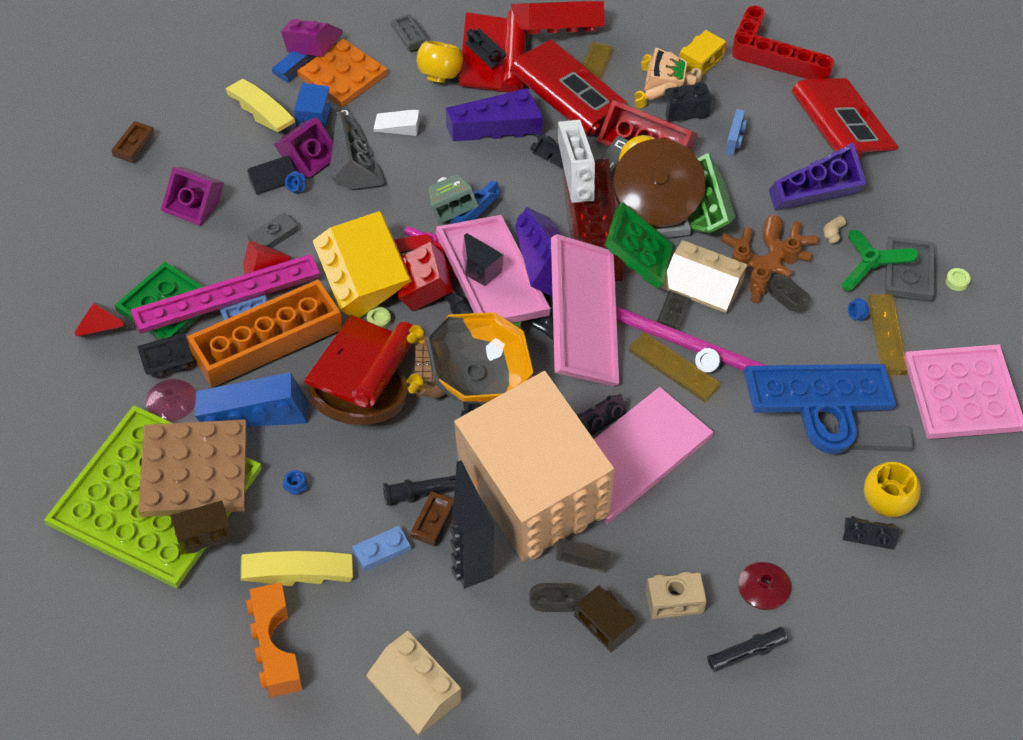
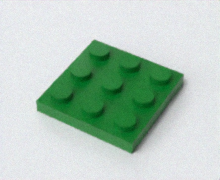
[605,202,673,289]
[115,262,203,340]

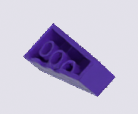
[446,88,543,141]
[769,143,866,211]
[515,207,562,296]

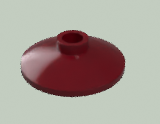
[738,562,791,610]

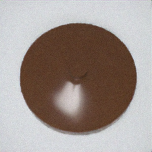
[613,139,705,228]
[308,368,408,425]

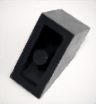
[462,233,504,286]

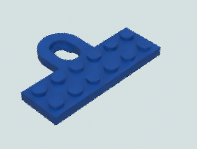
[744,364,896,454]

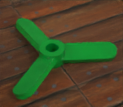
[841,230,919,291]

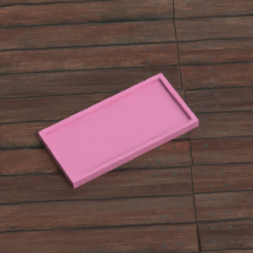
[436,215,550,323]
[551,234,619,387]
[594,387,713,524]

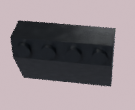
[450,460,494,589]

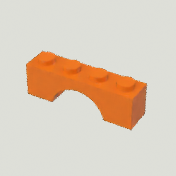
[246,582,302,698]

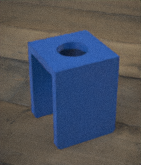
[294,83,331,128]

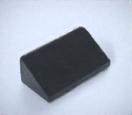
[247,156,295,195]

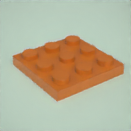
[297,39,388,107]

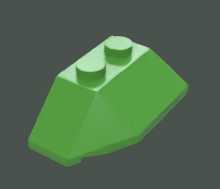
[688,153,735,233]

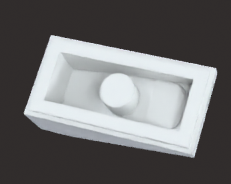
[374,110,420,136]

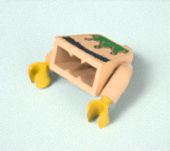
[634,48,697,108]

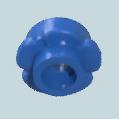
[285,171,306,194]
[848,298,870,321]
[283,470,308,495]

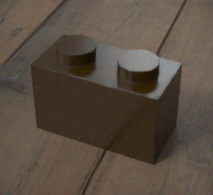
[171,500,233,554]
[574,585,636,652]

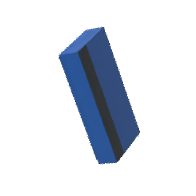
[272,51,316,83]

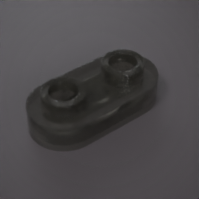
[768,275,810,313]
[529,583,583,612]

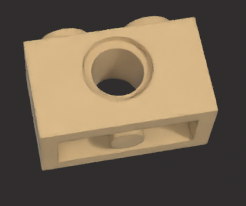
[646,572,706,619]

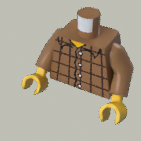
[406,325,446,400]

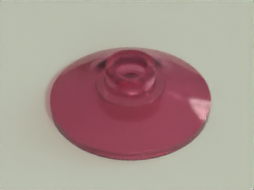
[146,379,196,421]

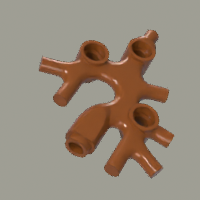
[721,215,818,303]

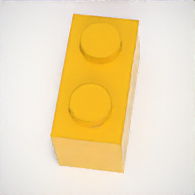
[679,30,726,76]

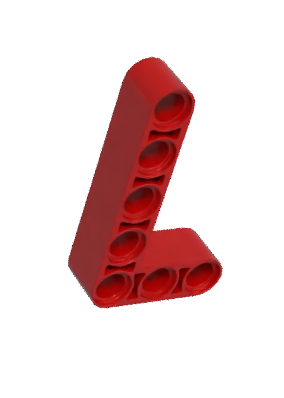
[731,5,834,79]

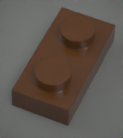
[111,121,154,163]
[410,491,454,546]

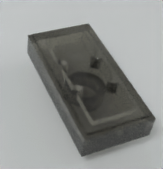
[657,290,691,331]
[556,539,610,573]

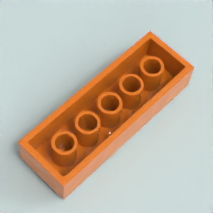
[187,279,342,388]

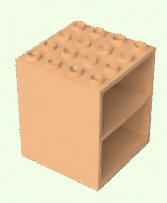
[454,371,614,562]

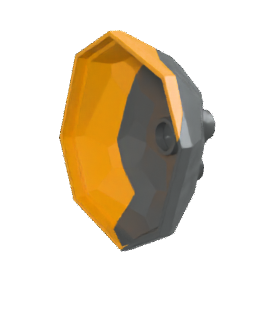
[426,312,533,405]

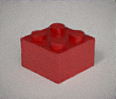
[397,241,453,311]

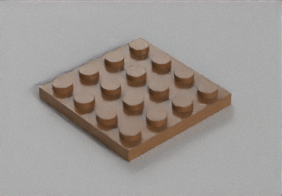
[138,420,247,517]

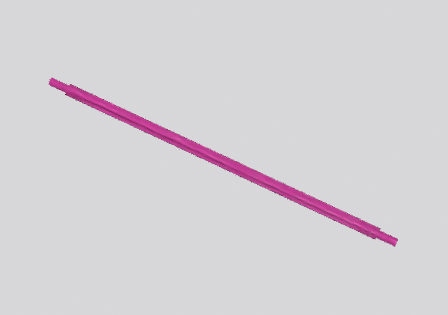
[404,226,764,371]

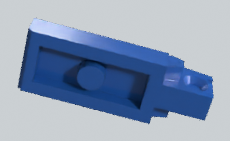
[449,181,502,224]

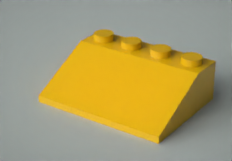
[313,211,412,318]

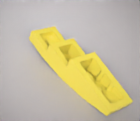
[225,79,295,132]
[241,551,353,586]

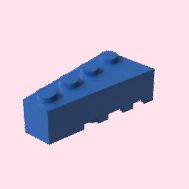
[195,372,307,427]

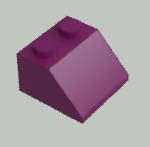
[281,19,343,57]
[274,117,333,179]
[161,167,224,226]

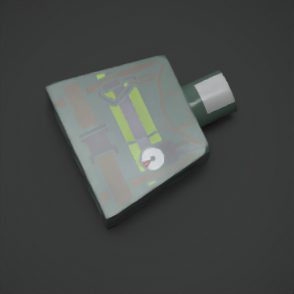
[429,175,479,224]

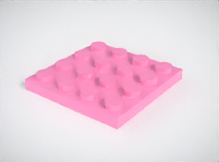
[904,344,1023,439]

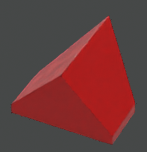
[243,240,291,275]
[74,302,125,337]

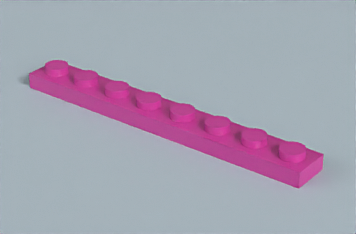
[131,254,320,334]

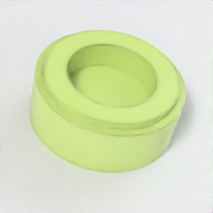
[945,268,971,291]
[367,307,391,329]

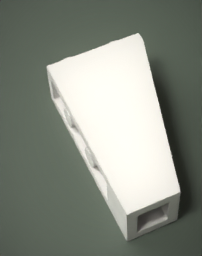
[558,120,595,203]

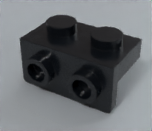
[664,83,712,122]
[137,332,194,378]

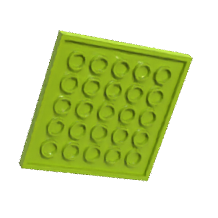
[44,405,262,589]

